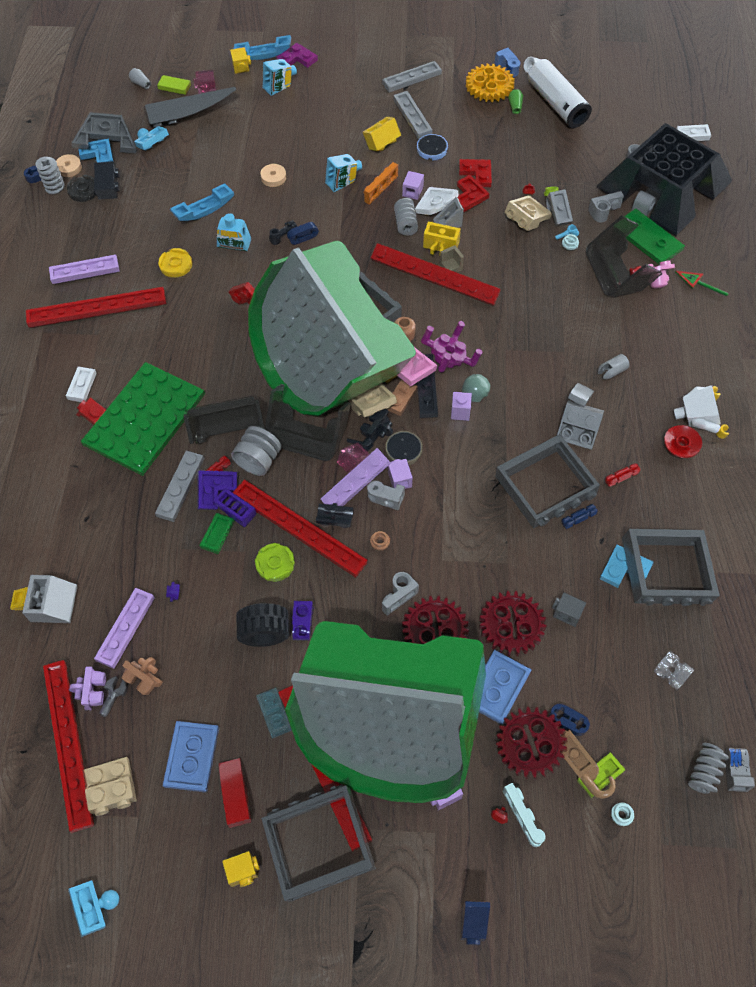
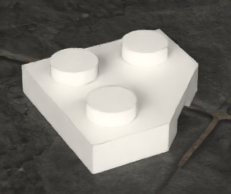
[415,187,459,215]

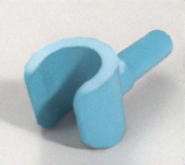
[555,224,579,240]

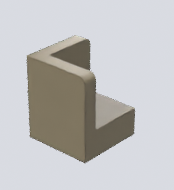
[440,245,464,272]

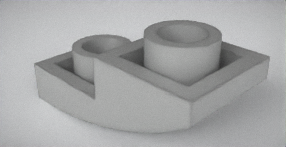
[568,383,594,406]

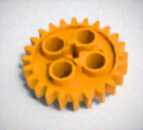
[466,63,515,102]

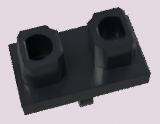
[360,409,393,444]
[316,503,353,528]

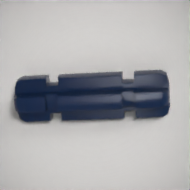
[561,504,598,529]

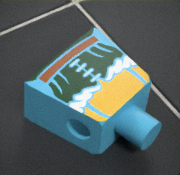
[263,59,297,96]
[325,154,362,192]
[217,214,251,251]

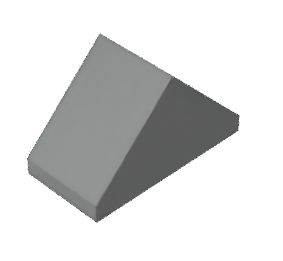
[433,197,463,228]

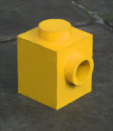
[230,47,251,74]
[223,851,260,887]

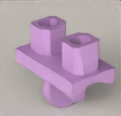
[69,667,106,710]

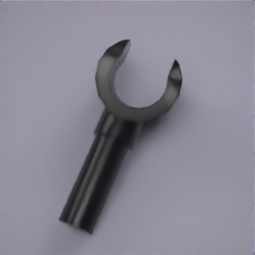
[347,437,373,452]

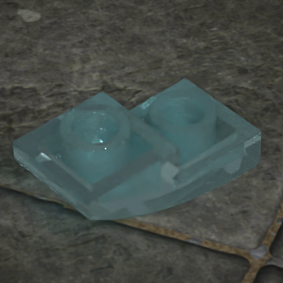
[256,688,292,738]

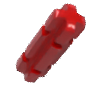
[205,456,231,471]
[605,463,640,487]

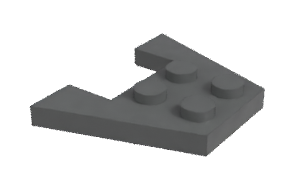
[71,112,136,153]

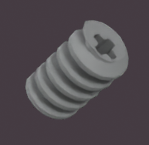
[36,157,64,194]
[394,198,418,236]
[688,742,729,794]

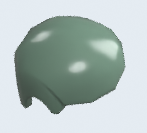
[462,374,491,402]

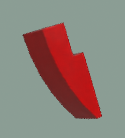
[219,758,252,828]

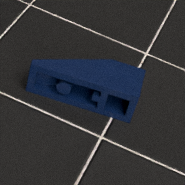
[461,901,490,945]

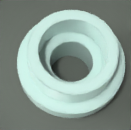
[562,234,579,250]
[611,802,634,826]

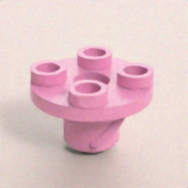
[639,261,675,289]

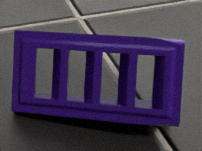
[213,488,256,527]

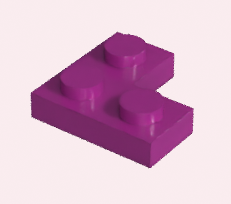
[276,43,318,68]

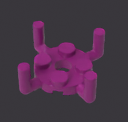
[421,321,483,372]

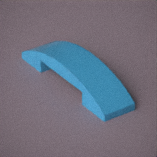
[234,35,291,60]
[170,184,234,221]

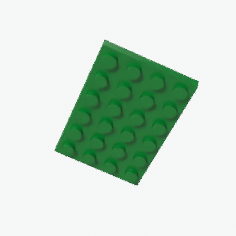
[81,362,205,476]

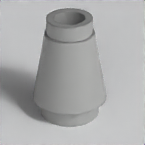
[129,68,151,89]

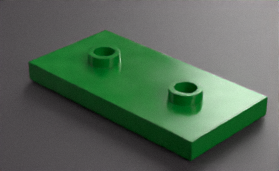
[612,208,685,265]

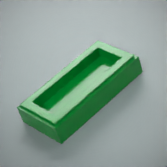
[200,513,235,554]

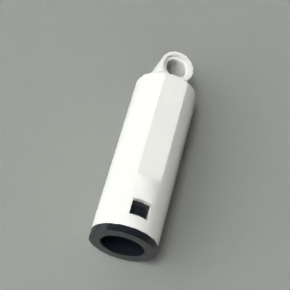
[524,57,592,128]

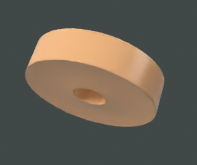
[56,154,82,177]
[261,164,286,187]

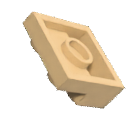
[504,195,552,231]
[349,383,397,417]
[84,757,137,816]

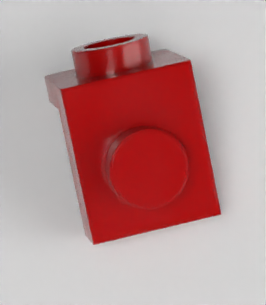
[76,397,106,425]

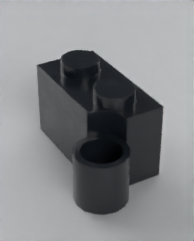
[94,161,120,200]

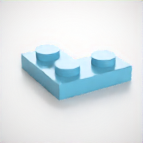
[600,545,653,588]

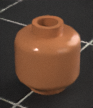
[394,317,416,342]

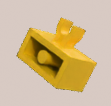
[363,117,401,151]
[423,221,461,256]

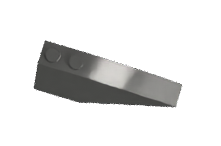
[143,87,236,127]

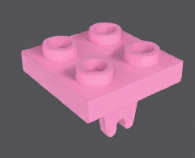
[397,347,437,386]

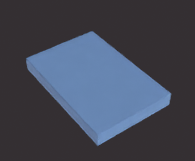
[479,650,531,725]
[163,721,219,792]

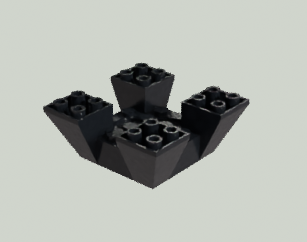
[597,123,732,236]

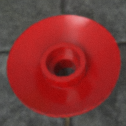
[664,425,702,458]

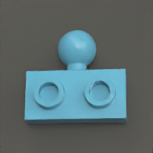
[134,126,169,150]
[68,881,119,937]

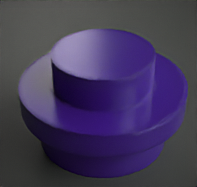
[166,582,180,602]

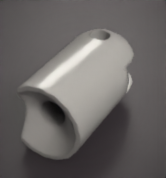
[598,354,629,380]

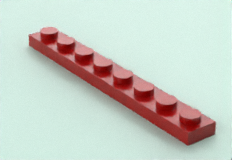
[371,243,501,306]
[26,287,166,328]
[233,479,368,578]
[43,660,94,833]
[278,685,372,852]

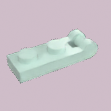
[502,783,545,847]

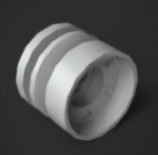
[231,426,281,476]

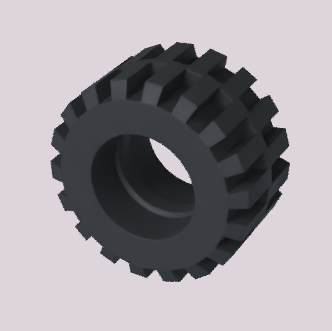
[236,603,289,647]

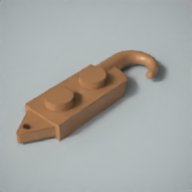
[559,728,616,799]

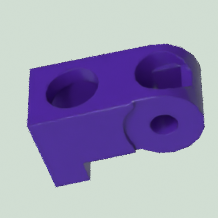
[292,601,314,641]

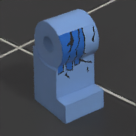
[494,48,520,77]

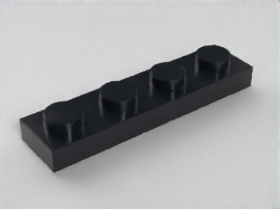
[417,354,438,418]

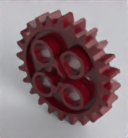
[479,591,547,656]
[402,596,469,644]
[496,707,568,779]

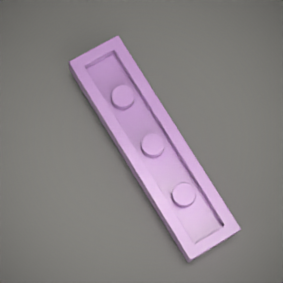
[49,255,120,284]
[321,448,391,506]
[94,588,155,669]

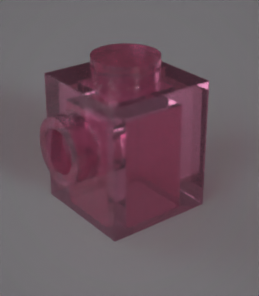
[193,70,216,94]

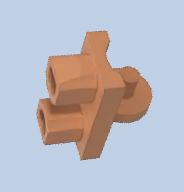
[121,657,163,695]

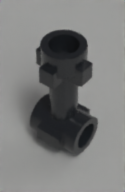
[269,220,297,245]

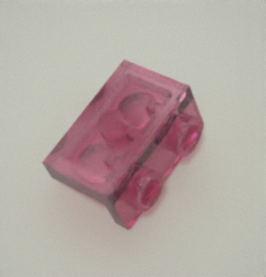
[337,443,370,474]

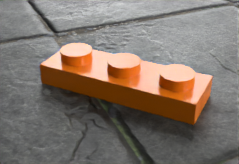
[364,162,398,205]

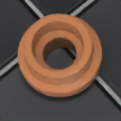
[370,531,390,550]

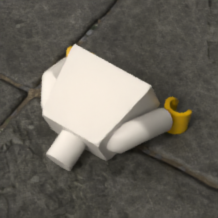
[674,385,729,439]

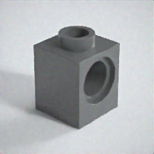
[552,593,586,627]

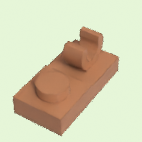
[386,379,417,416]

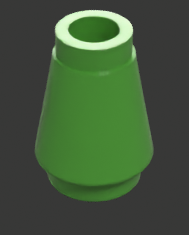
[508,89,523,114]

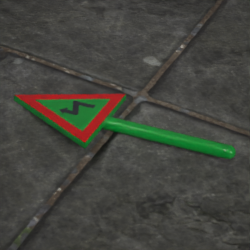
[675,271,728,296]

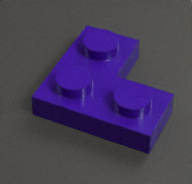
[198,470,237,510]

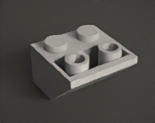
[557,400,604,450]
[22,575,77,623]

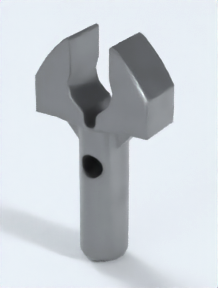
[99,677,128,717]

